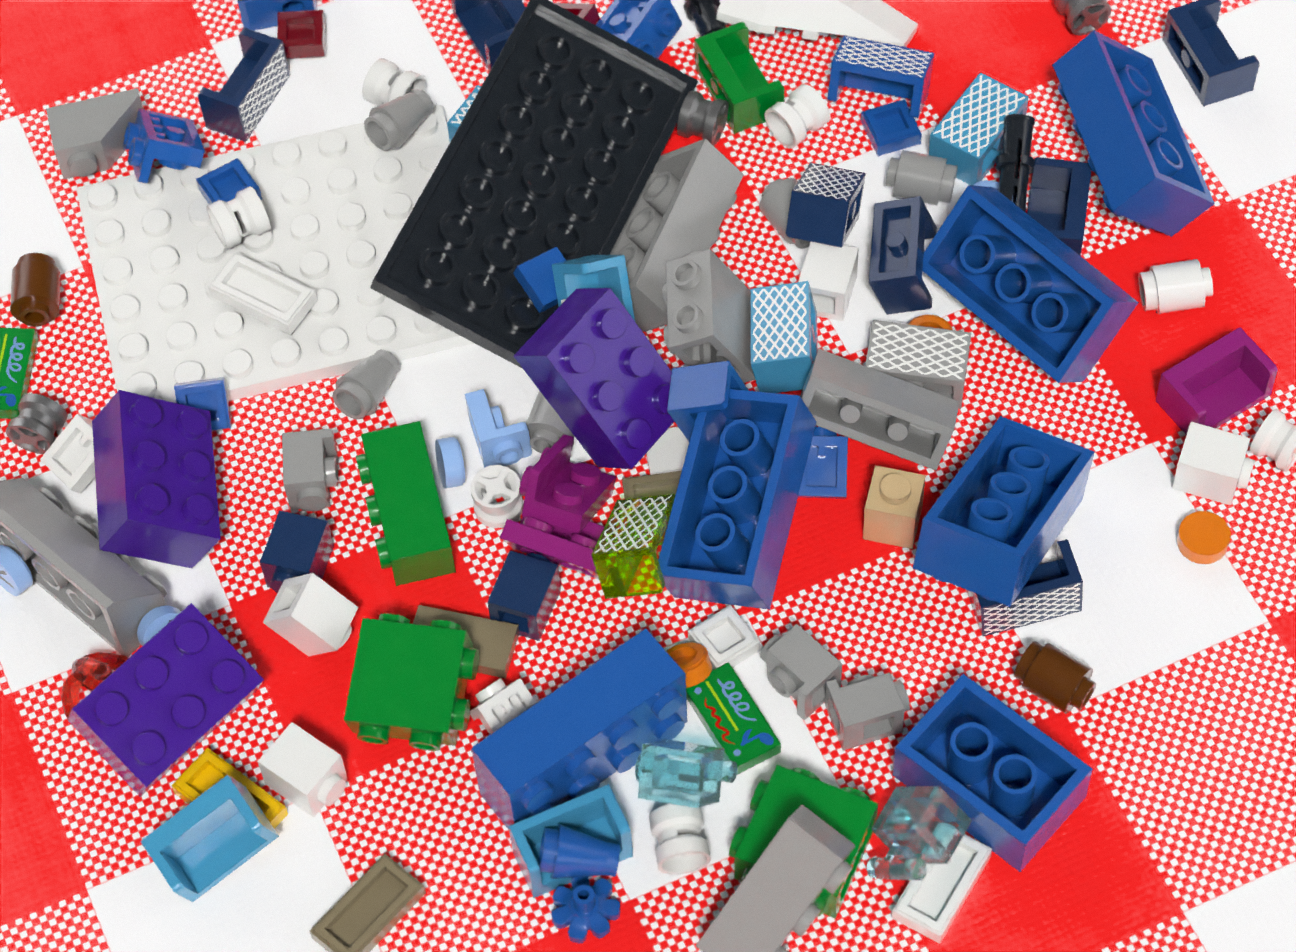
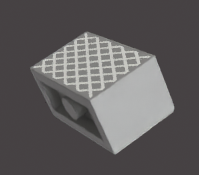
[865,320,971,409]

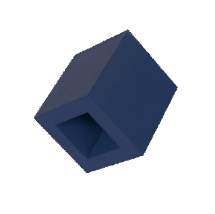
[260,510,334,593]
[487,551,561,641]

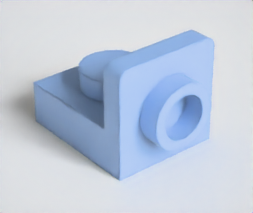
[465,389,532,468]

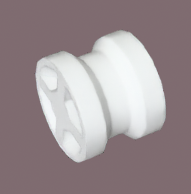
[1250,409,1296,472]
[470,465,523,529]

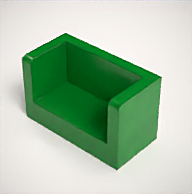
[694,22,785,134]

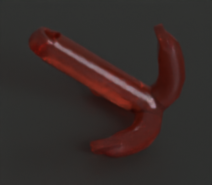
[61,652,129,720]

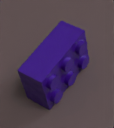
[513,288,675,469]
[92,390,221,569]
[68,603,264,797]

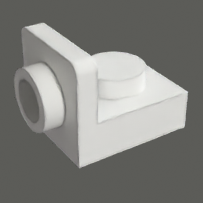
[40,414,95,494]
[470,678,536,735]

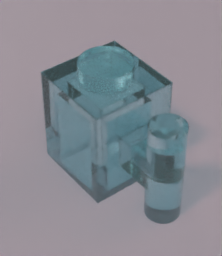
[635,739,738,808]
[866,786,972,881]

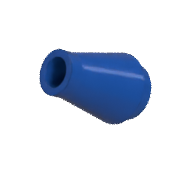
[538,824,620,879]

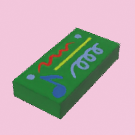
[0,328,39,419]
[686,662,781,776]

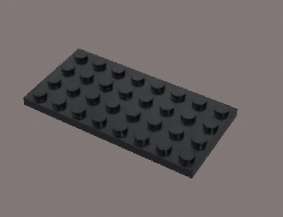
[370,0,699,369]

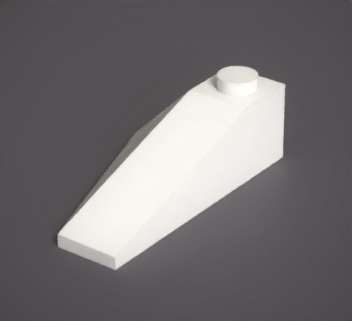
[716,0,918,47]

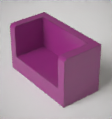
[1156,327,1278,435]

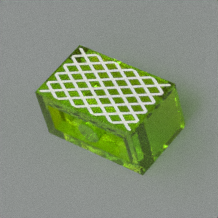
[591,494,675,599]

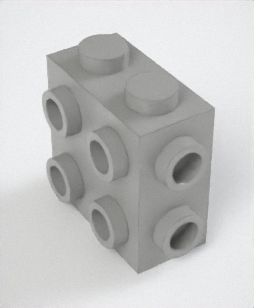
[662,249,755,383]

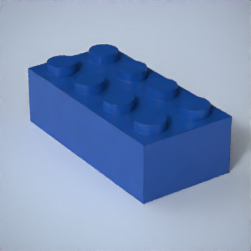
[1053,30,1215,237]
[923,185,1139,383]
[655,389,817,610]
[913,416,1095,607]
[471,628,688,830]

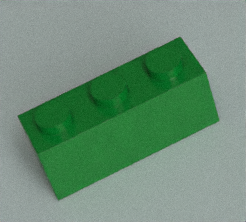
[356,421,456,586]

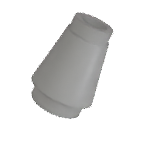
[364,89,434,150]
[332,350,400,419]

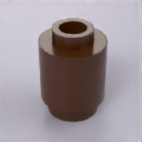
[10,253,60,327]
[1014,641,1097,714]

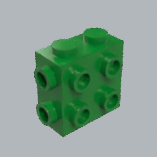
[344,613,479,751]
[729,765,878,919]

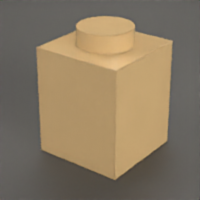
[863,465,926,549]

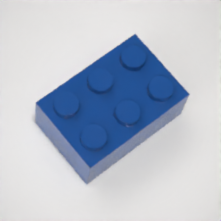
[893,674,1093,872]

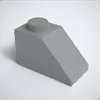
[46,88,144,180]

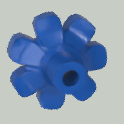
[551,876,621,943]

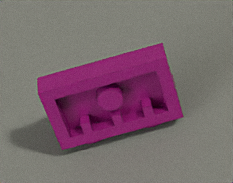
[519,434,616,534]
[500,516,623,582]

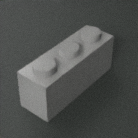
[800,349,960,470]
[696,805,856,952]

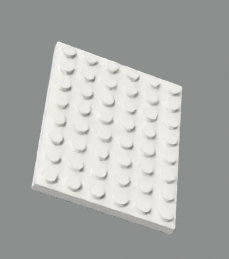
[76,104,474,403]

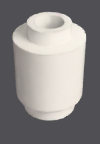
[1138,259,1213,314]

